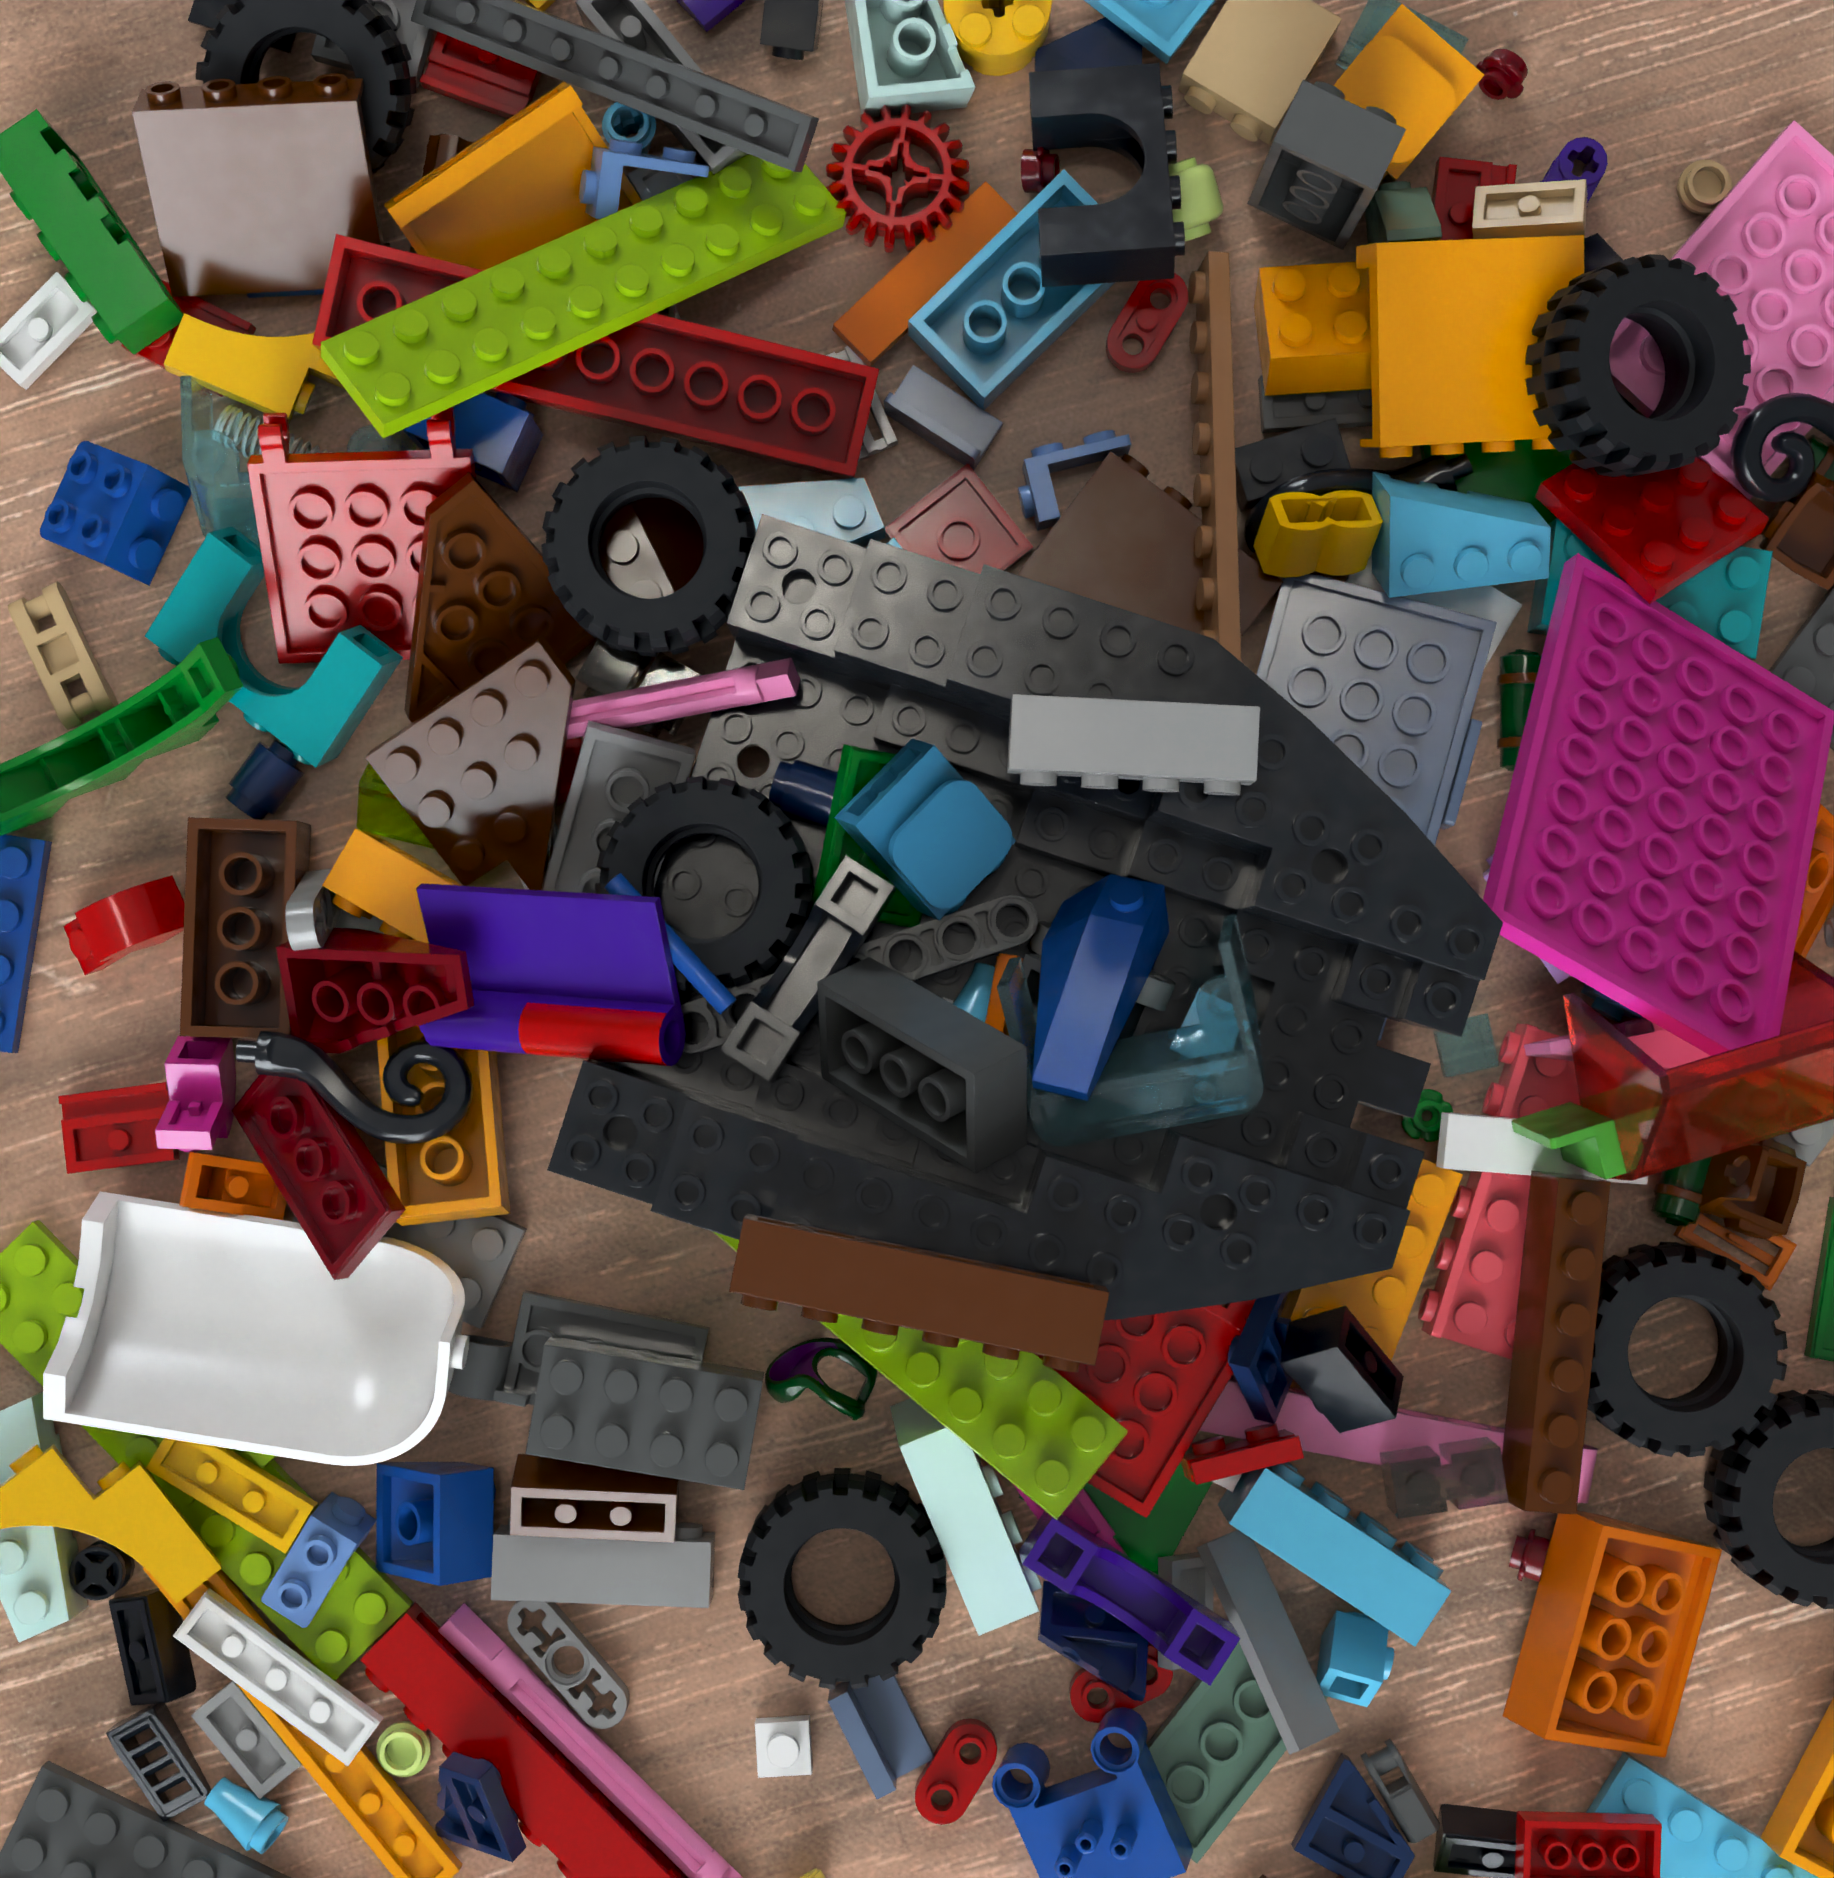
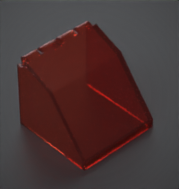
[1563,951,1834,1181]

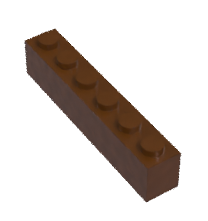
[1498,1170,1611,1514]
[729,1214,1110,1372]

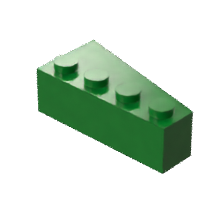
[0,109,184,355]

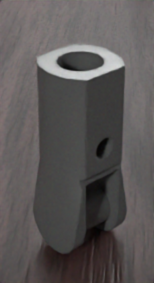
[1360,1739,1440,1843]

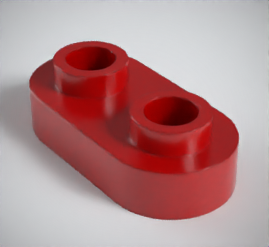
[1106,273,1188,373]
[1069,1642,1173,1723]
[915,1718,997,1825]

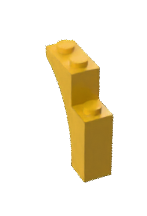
[163,313,346,424]
[0,1444,222,1604]

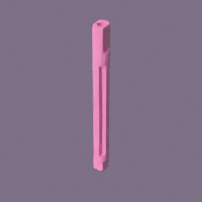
[567,658,800,739]
[437,1603,743,1878]

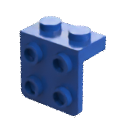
[40,441,193,586]

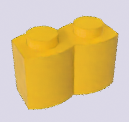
[1253,490,1383,578]

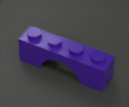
[1019,1511,1241,1686]

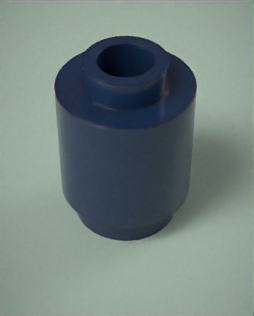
[226,740,304,820]
[768,760,838,827]

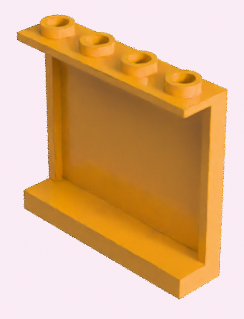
[383,82,642,270]
[1356,235,1584,458]

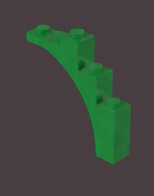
[0,637,244,836]

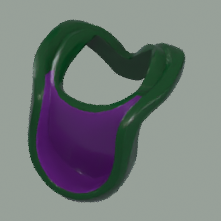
[765,1338,877,1421]

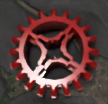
[826,104,970,253]

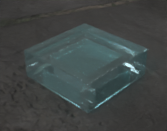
[1433,1013,1499,1077]

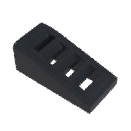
[106,1703,212,1822]

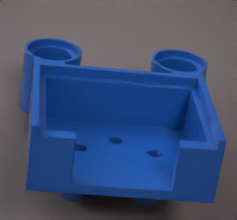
[992,1707,1193,1878]

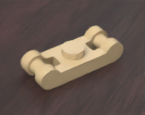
[8,581,118,730]

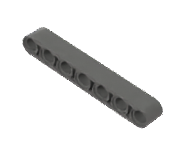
[681,895,1038,1053]

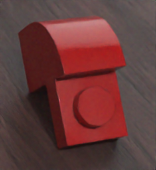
[63,875,185,975]

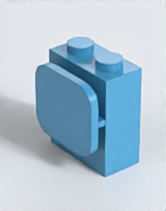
[834,738,1016,920]

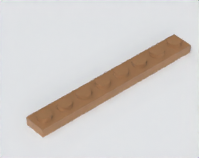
[1188,251,1241,661]

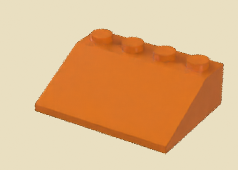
[1503,1510,1722,1758]

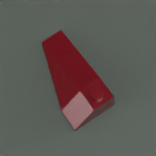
[276,928,474,1054]

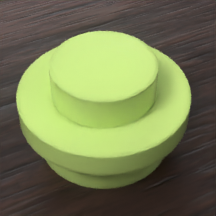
[376,1721,432,1777]

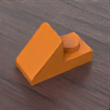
[179,1151,286,1220]

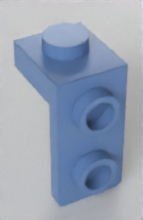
[579,139,709,219]
[1018,430,1131,531]
[261,1492,376,1628]

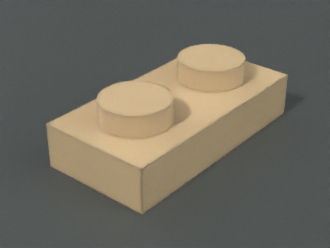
[1472,179,1588,239]

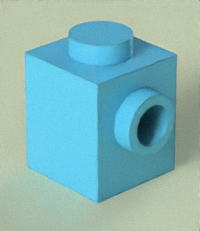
[1316,1610,1394,1707]

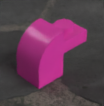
[155,1035,236,1152]

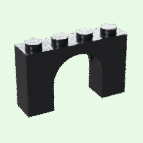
[1029,63,1185,287]

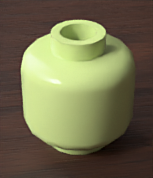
[1168,157,1223,241]

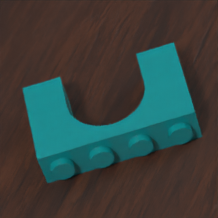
[145,526,403,768]

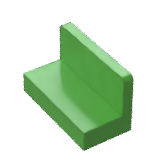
[1511,1102,1627,1179]

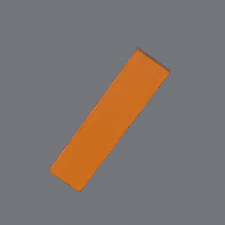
[832,181,1018,367]

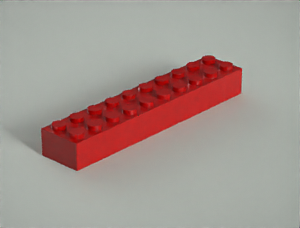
[312,234,880,479]

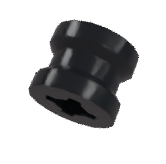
[69,1540,135,1601]

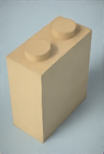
[1178,0,1342,145]

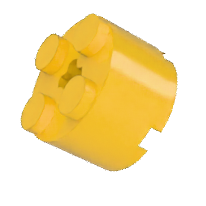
[943,0,1052,76]

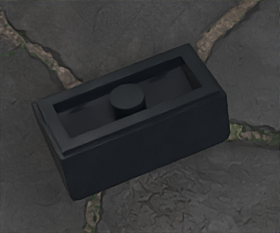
[109,1588,196,1706]
[1433,1804,1517,1878]

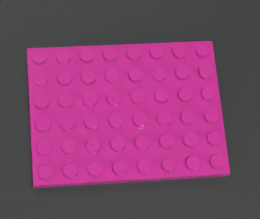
[1483,553,1834,1082]

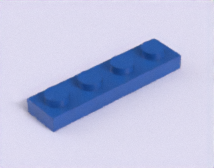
[0,834,52,1053]

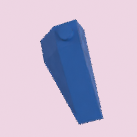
[1032,874,1170,1101]

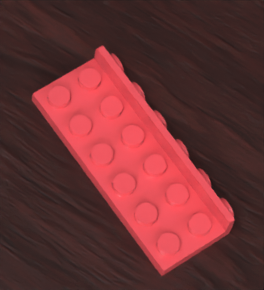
[1418,1023,1632,1360]

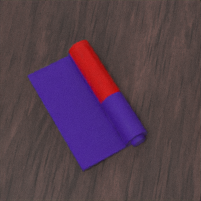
[416,883,686,1066]

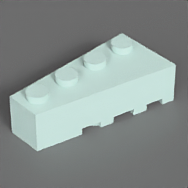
[845,0,975,117]
[0,1392,88,1642]
[890,1398,1042,1636]

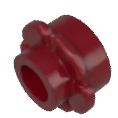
[1476,49,1528,100]
[1021,147,1060,194]
[1509,1529,1550,1582]

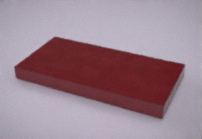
[231,1074,406,1280]

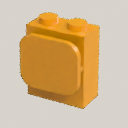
[1333,4,1484,181]

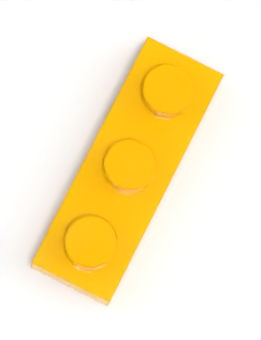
[145,1438,318,1554]

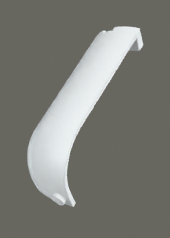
[43,1191,469,1466]

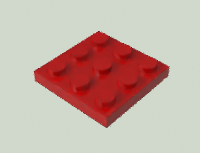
[1535,458,1769,604]

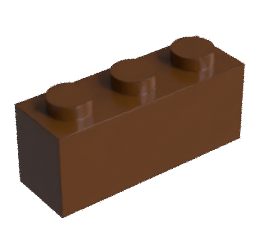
[510,1454,679,1543]

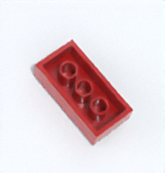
[1515,1811,1662,1878]

